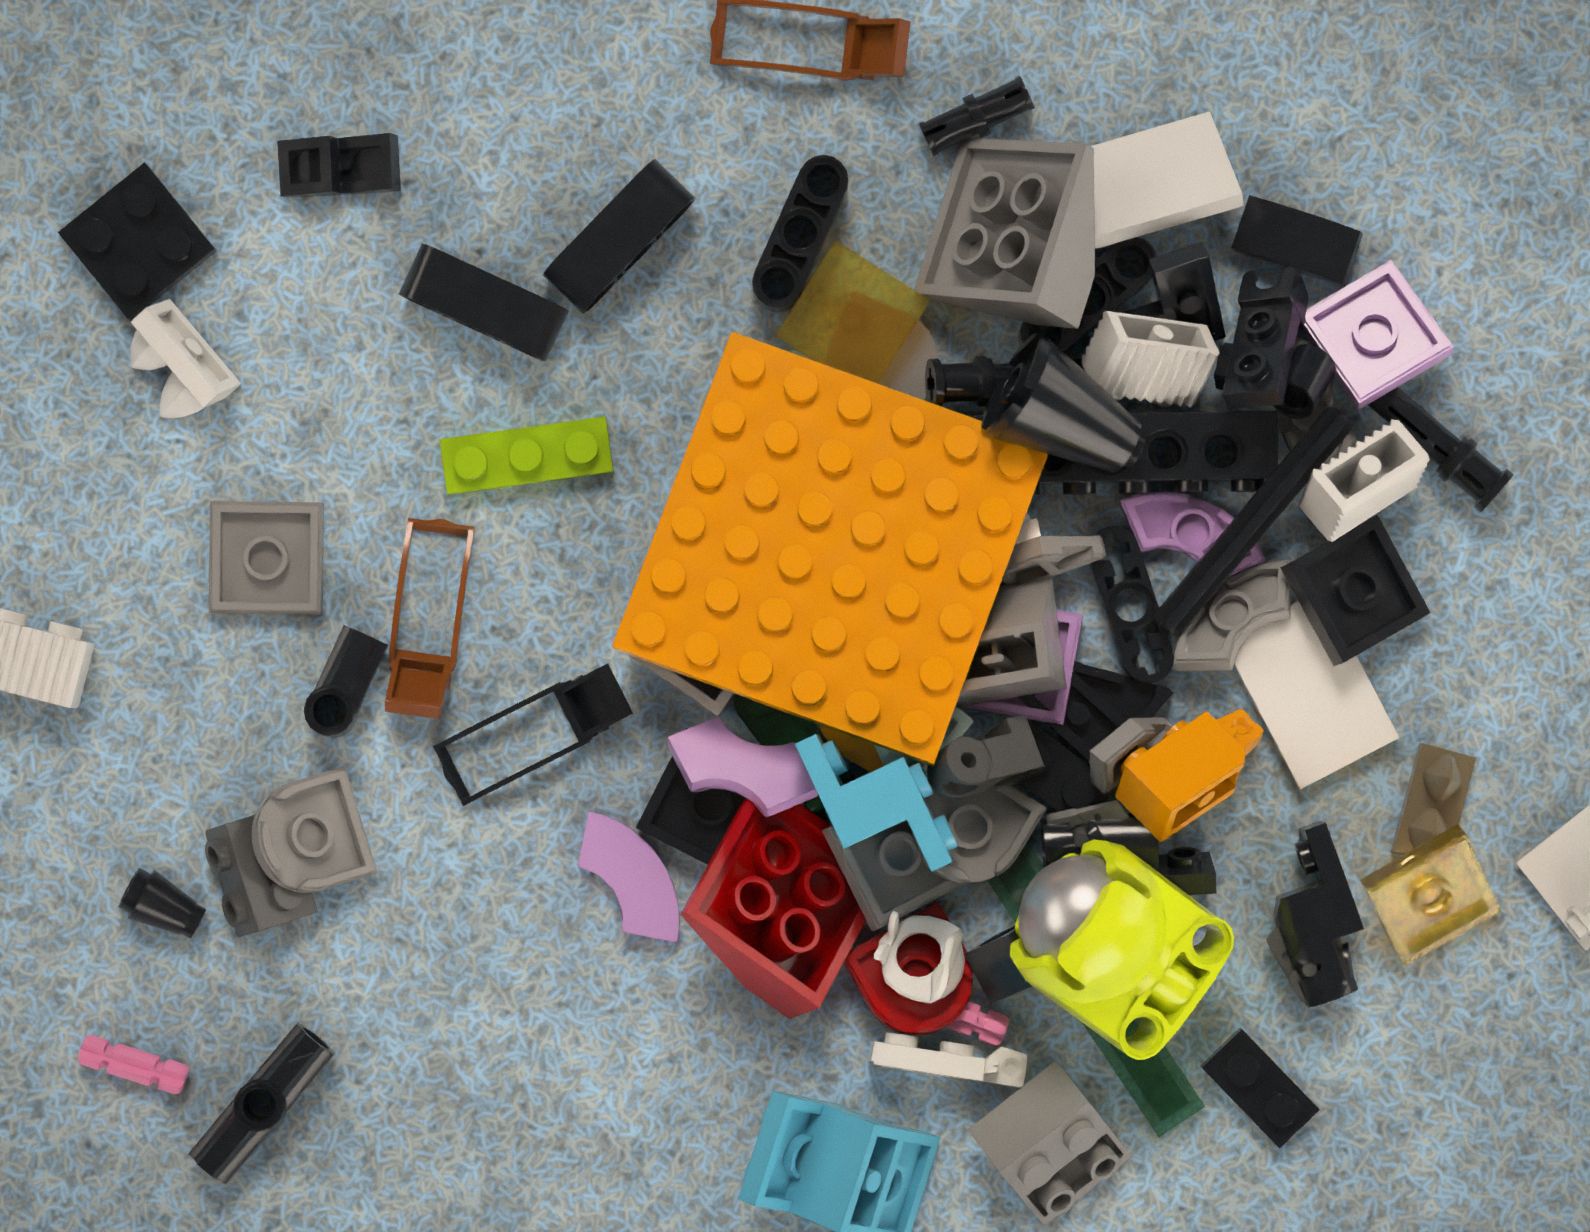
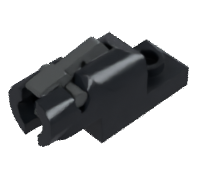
[1041,800,1217,895]
[1266,821,1364,1007]

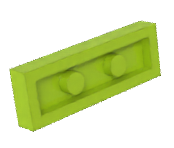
[439,416,614,495]

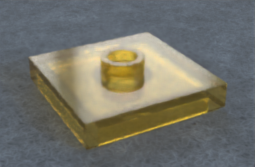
[775,240,930,384]
[1360,824,1501,967]

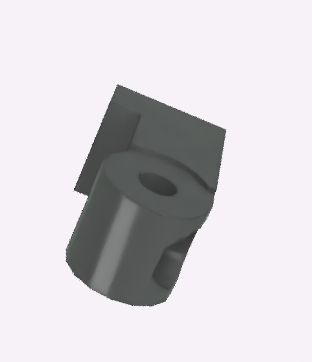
[927,714,1044,798]

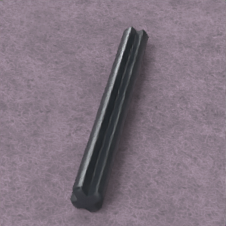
[1154,406,1354,636]

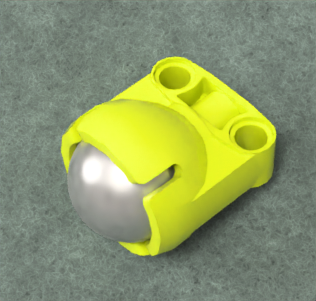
[1010,839,1234,1060]

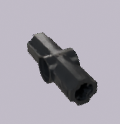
[188,1022,335,1184]

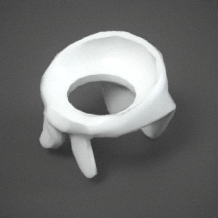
[874,911,965,1004]

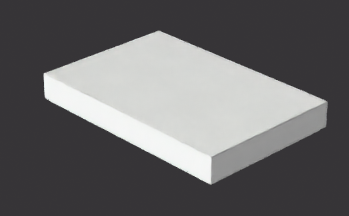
[1091,111,1244,249]
[1233,601,1399,790]

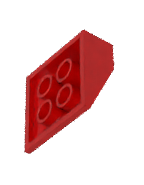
[680,797,866,1019]

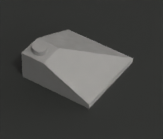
[913,138,1095,329]

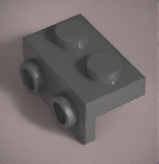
[205,815,318,937]

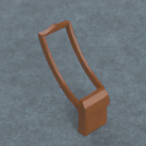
[710,0,911,81]
[385,518,475,719]

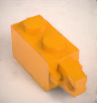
[1115,708,1264,843]

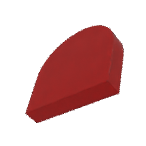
[843,902,973,1036]

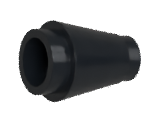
[118,868,206,938]

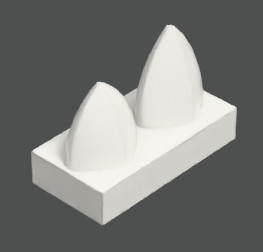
[130,299,241,418]

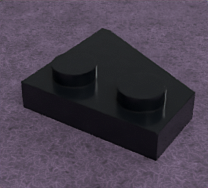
[1018,661,1174,764]

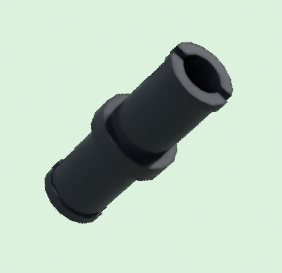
[918,76,1035,156]

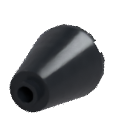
[981,333,1146,473]

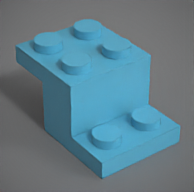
[795,734,958,872]
[738,1091,941,1232]

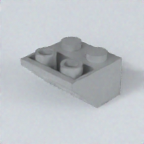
[956,577,1067,707]
[968,1060,1132,1226]

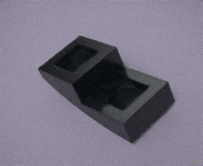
[277,133,401,197]
[1231,195,1363,286]

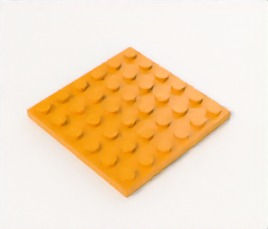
[612,331,1048,766]

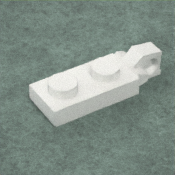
[868,1032,1028,1088]

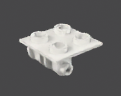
[1516,804,1590,951]

